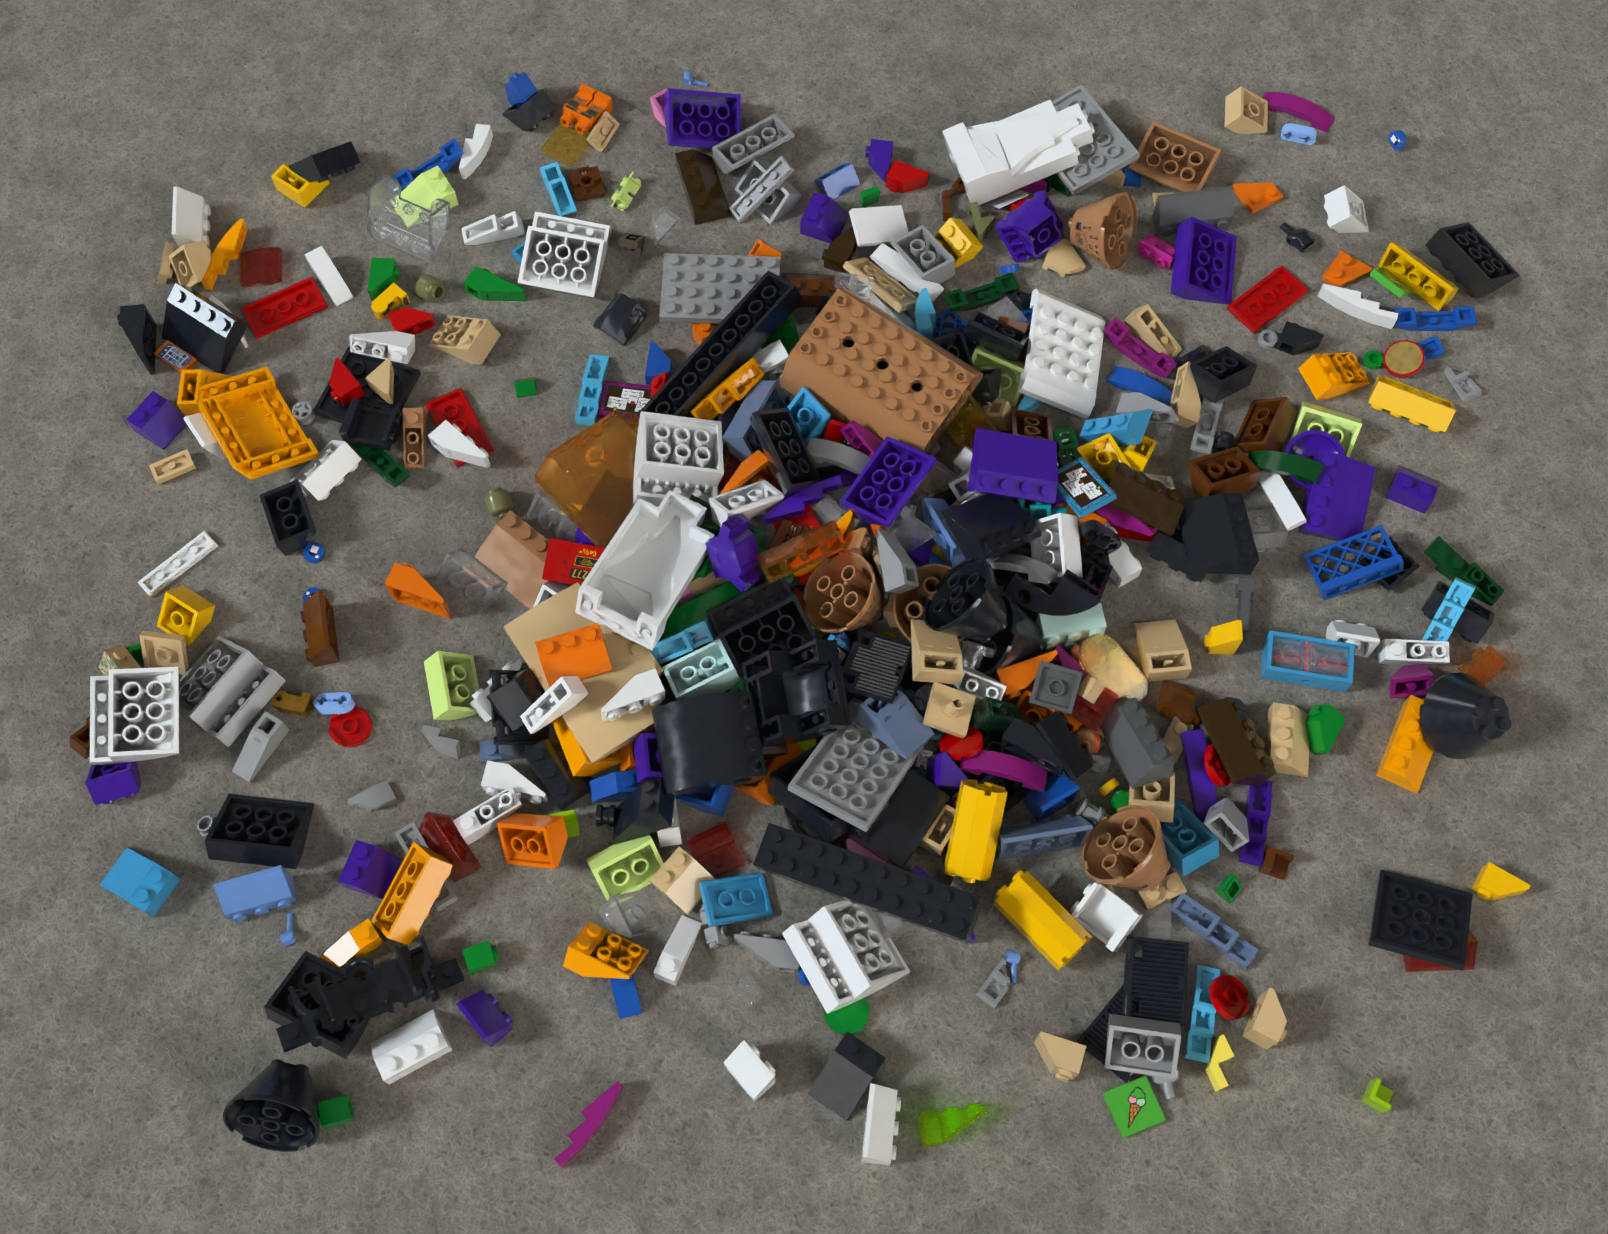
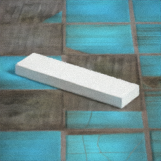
[137,531,218,598]

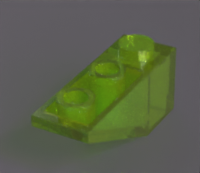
[917,1103,989,1148]

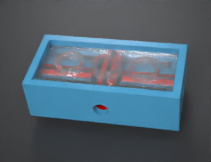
[1260,630,1355,692]

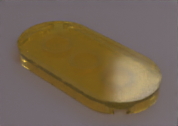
[1079,635,1148,705]

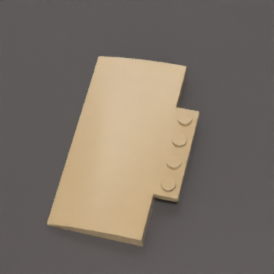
[504,582,663,764]

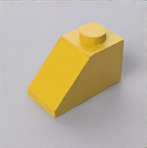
[1204,620,1243,655]
[1471,862,1531,901]

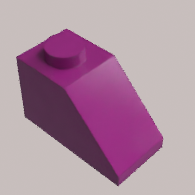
[1389,664,1434,699]

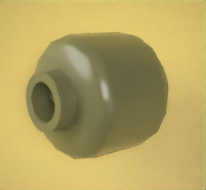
[415,274,445,303]
[484,487,514,519]

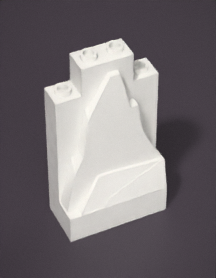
[942,100,1095,205]
[575,490,715,651]

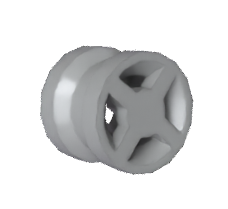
[292,401,315,425]

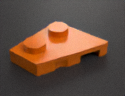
[1232,182,1283,214]
[1321,251,1373,287]

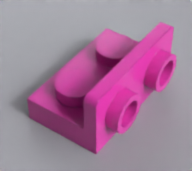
[1137,233,1175,270]

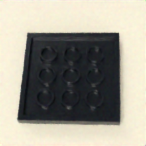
[313,347,421,423]
[1368,870,1473,971]

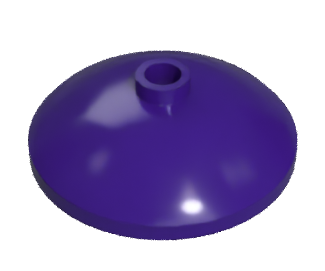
[1284,430,1345,489]

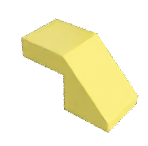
[1205,1034,1234,1092]

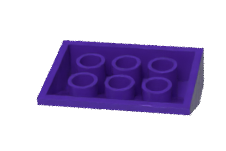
[663,88,741,149]
[1171,217,1237,305]
[967,428,1058,504]
[840,436,937,528]
[1298,450,1376,546]

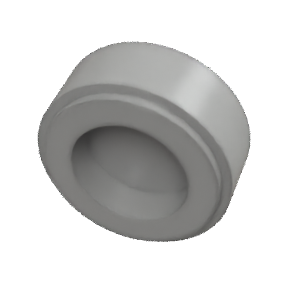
[1258,330,1278,349]

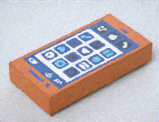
[154,340,198,373]

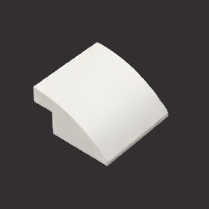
[518,211,611,298]
[633,411,724,506]
[90,667,179,765]
[782,900,910,1014]

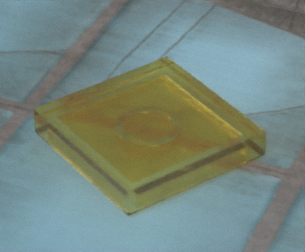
[540,124,590,167]

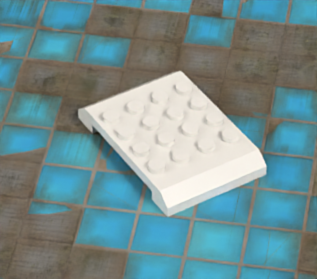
[1017,288,1105,418]

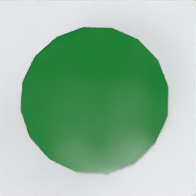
[824,997,869,1036]

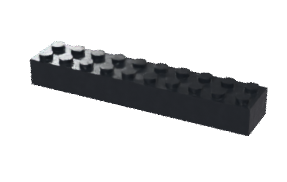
[636,270,803,419]
[753,823,983,944]

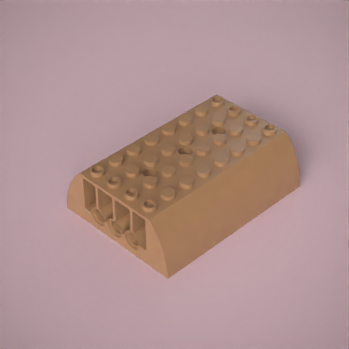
[780,286,983,454]

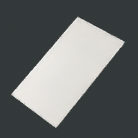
[990,191,1029,209]

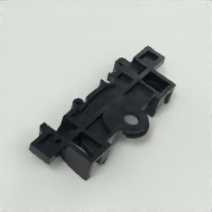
[276,935,464,1053]

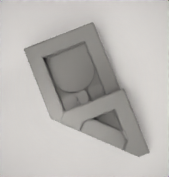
[1444,367,1482,403]
[421,725,461,759]
[347,781,396,812]
[976,958,1010,1009]

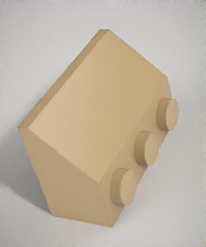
[1265,702,1309,777]

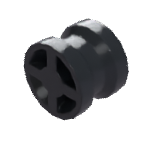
[1212,431,1234,453]
[596,805,616,827]

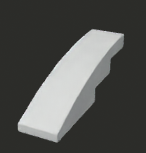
[870,243,944,303]
[1318,284,1398,329]
[1258,471,1307,531]

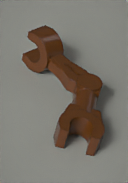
[942,178,966,221]

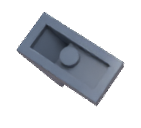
[479,734,525,764]

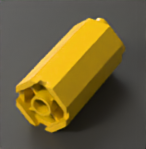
[944,779,1008,883]
[993,870,1092,971]

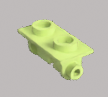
[611,171,641,211]

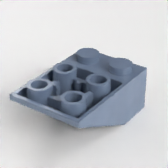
[856,689,935,760]

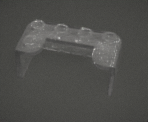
[367,174,450,262]
[886,460,956,553]

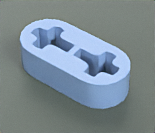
[1281,123,1317,145]
[313,692,355,714]

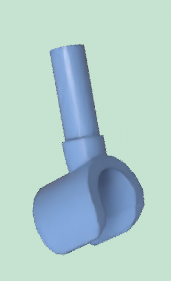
[683,72,708,87]
[280,913,296,946]
[1005,950,1020,983]

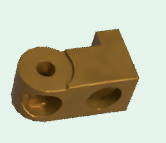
[270,689,315,719]

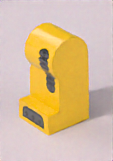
[371,283,410,320]

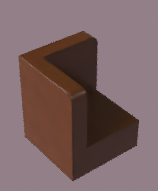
[1258,846,1294,880]

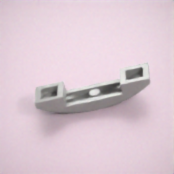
[1190,396,1224,455]
[807,438,871,475]
[989,554,1057,584]

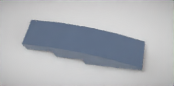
[1169,893,1259,970]

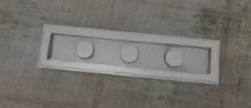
[728,155,795,223]

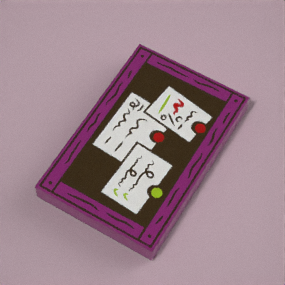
[597,380,651,422]

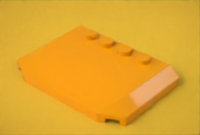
[198,366,319,480]

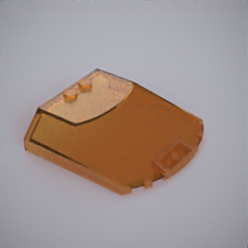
[535,410,659,548]

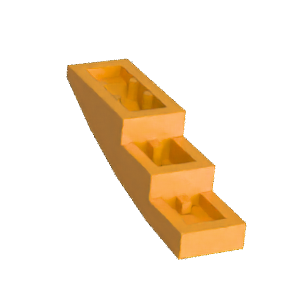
[201,219,248,290]
[690,358,765,420]

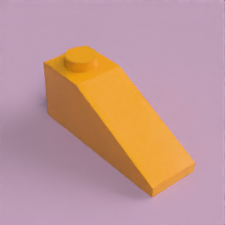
[319,919,385,969]

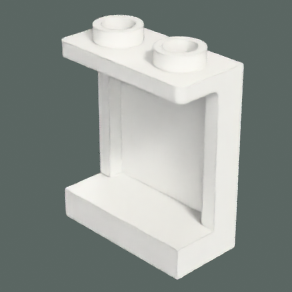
[1070,882,1143,952]

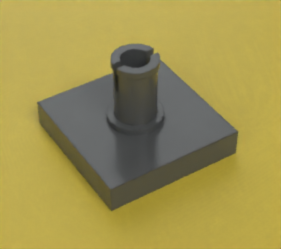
[1029,661,1083,715]

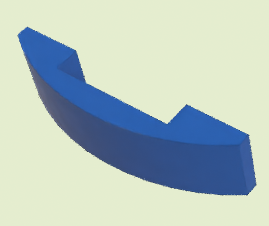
[392,138,464,192]
[1394,306,1477,331]
[1106,366,1173,406]

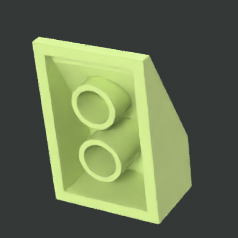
[391,166,459,229]

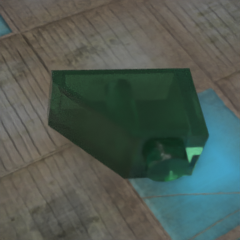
[971,696,1021,732]

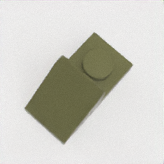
[968,202,996,242]

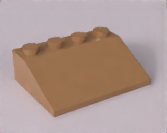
[1128,121,1221,192]
[471,510,549,610]

